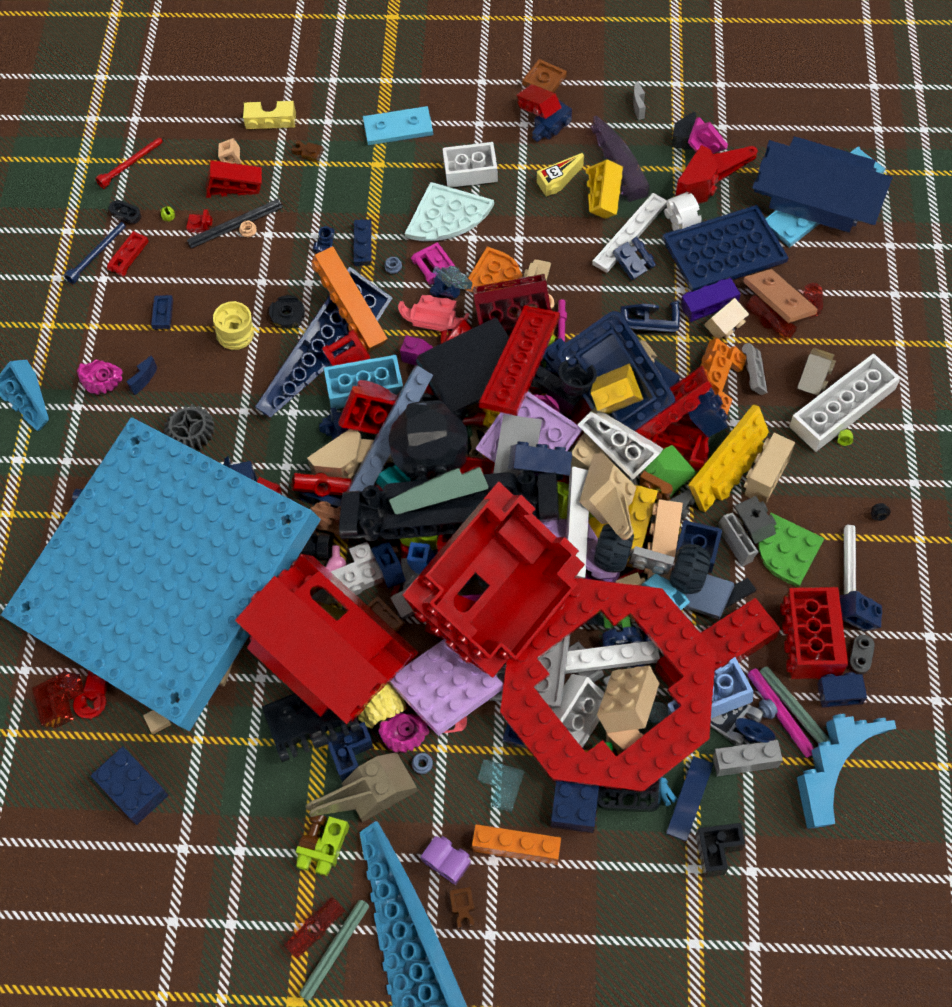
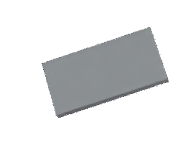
[494,414,542,478]

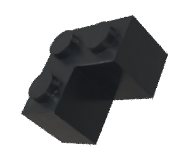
[695,823,745,878]

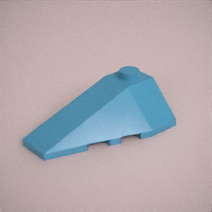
[0,360,49,431]

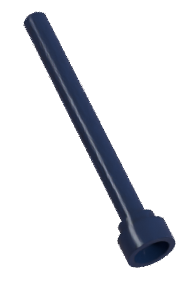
[63,222,126,284]

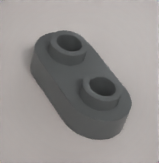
[849,635,875,675]

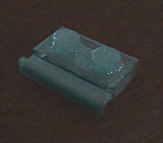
[433,266,473,289]

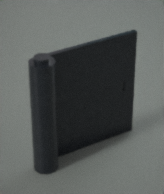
[416,317,509,421]

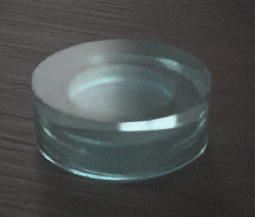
[648,702,667,724]

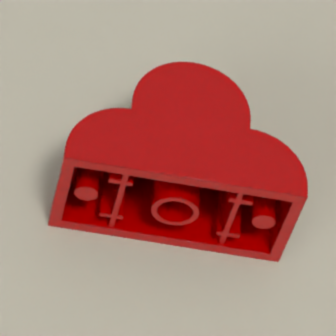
[338,380,399,434]

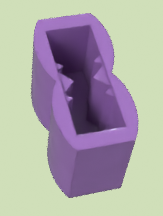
[420,836,471,885]

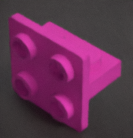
[688,117,728,154]

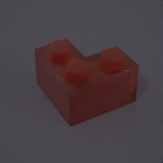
[32,671,85,728]

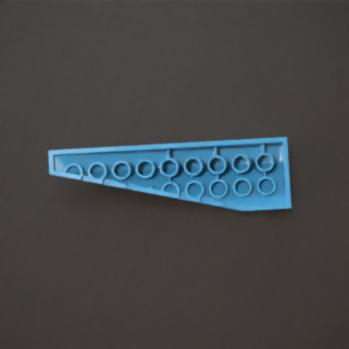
[359,821,467,1007]

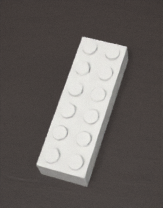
[789,354,901,452]

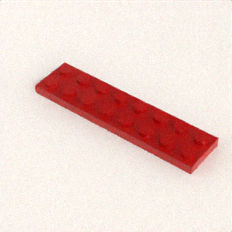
[479,305,560,416]

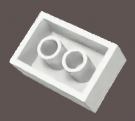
[443,142,498,187]

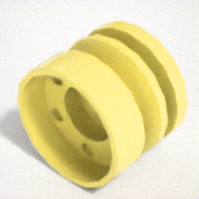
[213,301,254,350]

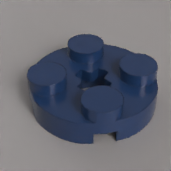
[602,627,644,647]

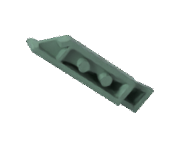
[389,467,488,514]

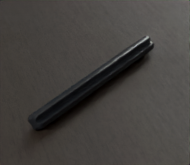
[187,199,282,248]

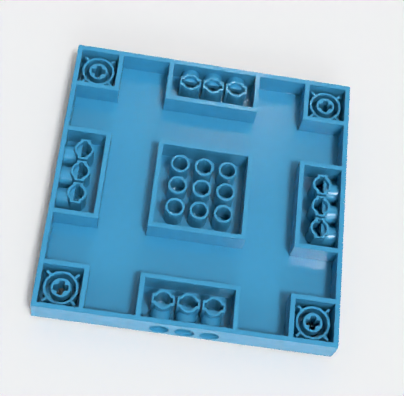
[1,417,321,731]

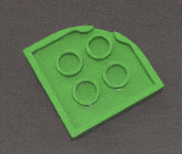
[758,513,825,588]

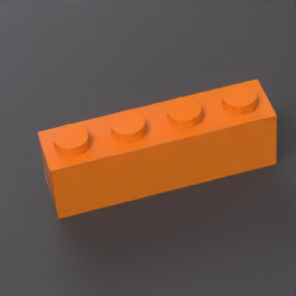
[472,825,561,865]

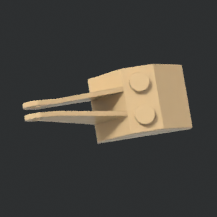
[307,429,393,484]
[579,452,636,540]

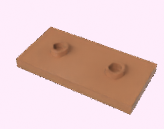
[743,269,818,323]

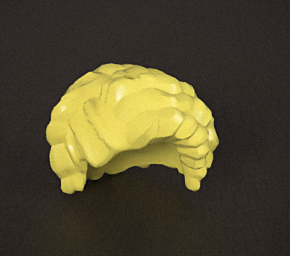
[358,683,406,729]

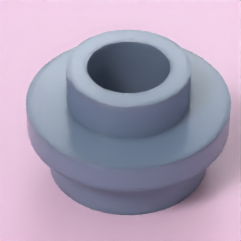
[384,257,402,274]
[758,699,778,719]
[412,753,433,774]

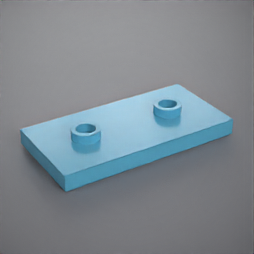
[363,106,433,145]

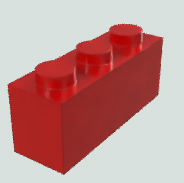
[516,84,562,119]

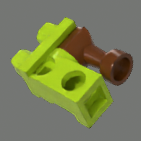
[296,815,350,876]

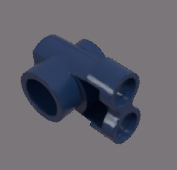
[312,226,335,253]
[430,275,460,299]

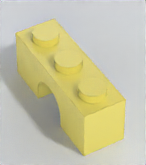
[243,101,296,129]

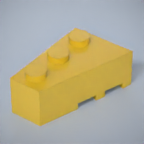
[585,160,623,219]

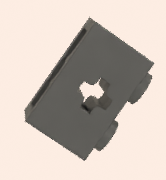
[735,496,776,544]

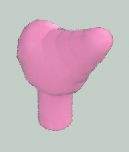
[326,546,346,572]

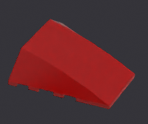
[650,412,709,471]

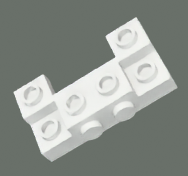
[311,542,384,605]

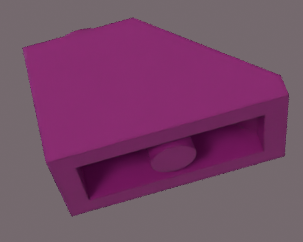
[400,336,433,366]

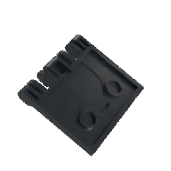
[262,693,361,763]

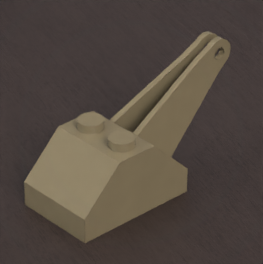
[305,752,418,822]

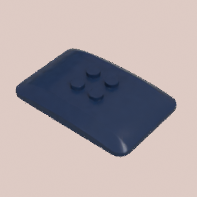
[558,311,675,431]

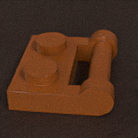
[640,471,673,502]

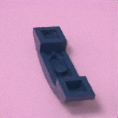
[666,756,713,842]

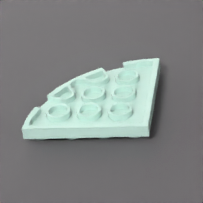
[405,182,494,241]

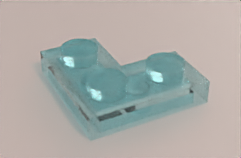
[478,759,524,813]

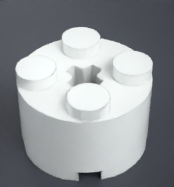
[664,192,701,231]

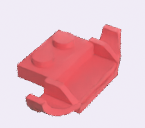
[398,295,469,332]

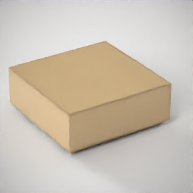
[143,710,171,734]

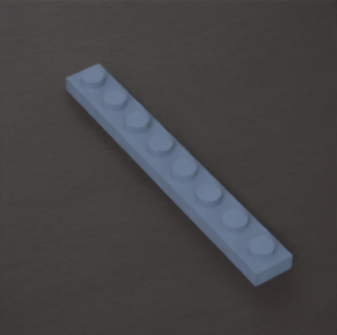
[346,366,433,492]

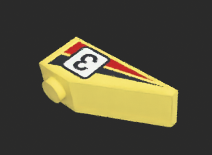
[537,153,584,197]

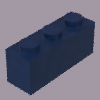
[508,441,572,476]

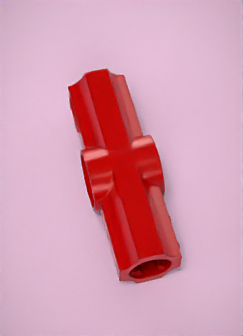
[291,472,352,496]

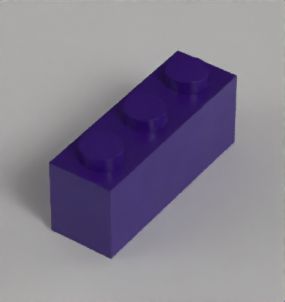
[681,278,740,322]

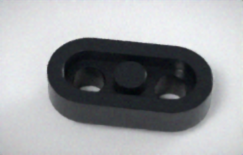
[109,200,142,224]

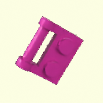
[411,242,456,285]

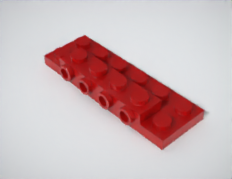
[635,365,712,440]

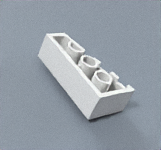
[578,408,663,479]

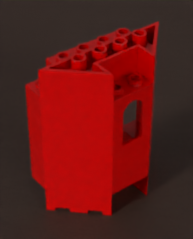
[402,482,585,678]
[235,554,419,724]

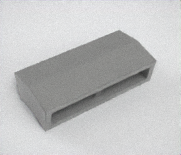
[717,513,758,567]

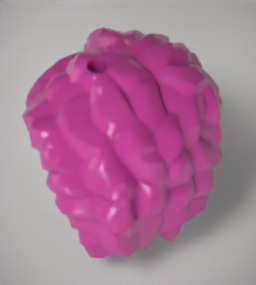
[77,359,123,395]
[379,713,429,753]

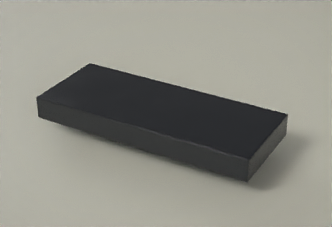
[724,578,756,609]

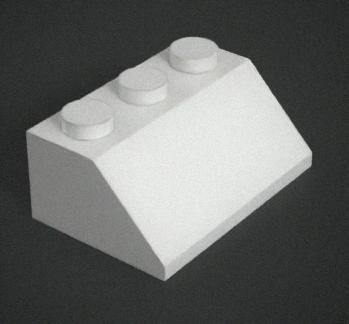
[551,674,604,748]

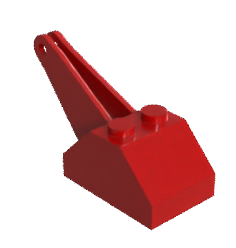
[676,145,758,204]

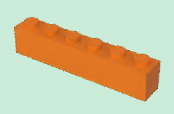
[311,246,388,352]

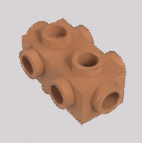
[310,501,341,536]

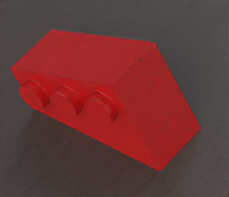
[206,160,262,198]

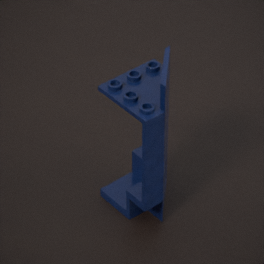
[752,136,893,233]

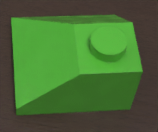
[642,445,697,497]

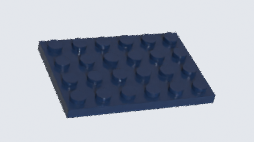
[662,205,789,292]

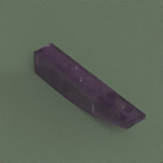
[591,115,649,202]

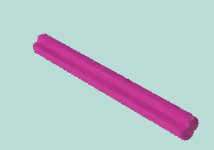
[747,668,814,758]

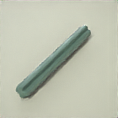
[759,667,830,743]
[299,900,369,1001]

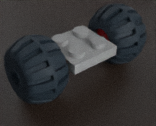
[594,524,711,594]

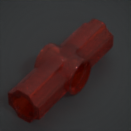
[746,295,797,340]
[284,897,345,960]

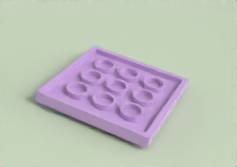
[475,392,582,476]
[389,639,504,736]

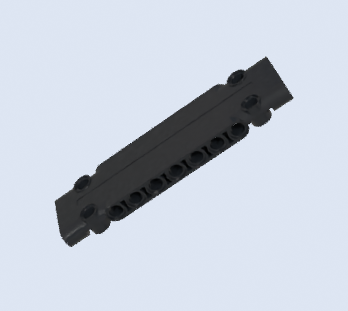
[339,471,559,541]

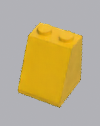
[591,364,643,414]

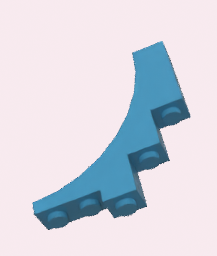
[797,714,896,829]

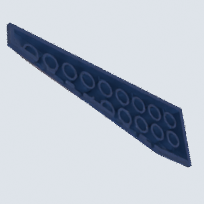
[255,267,392,418]

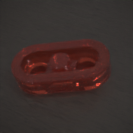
[803,283,823,317]

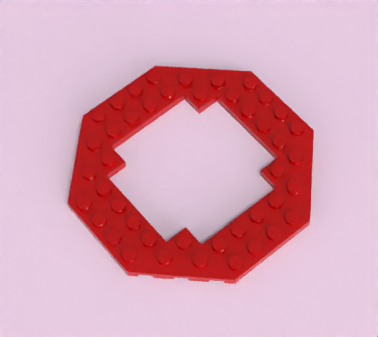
[500,578,716,792]

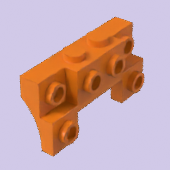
[701,338,747,414]

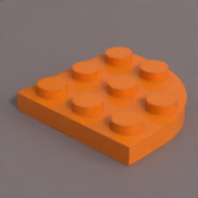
[463,246,522,293]

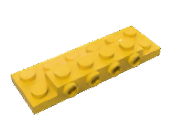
[688,405,769,512]

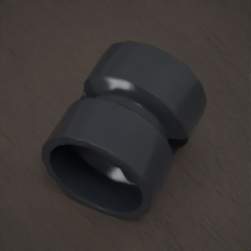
[301,532,333,559]

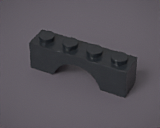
[530,365,584,419]

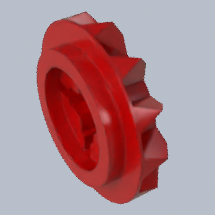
[73,689,107,720]

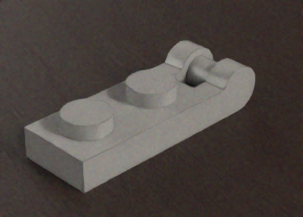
[742,343,767,395]

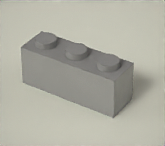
[712,740,783,777]

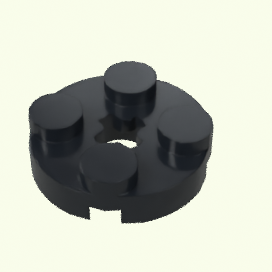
[269,295,305,329]

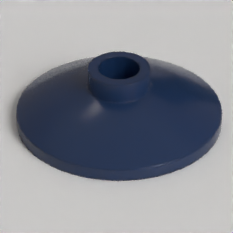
[735,718,775,743]

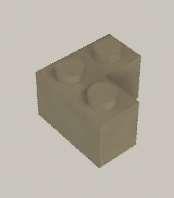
[797,347,836,396]

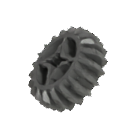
[164,404,215,450]

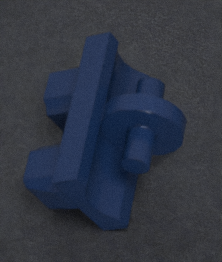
[319,407,349,441]

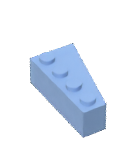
[668,657,753,718]

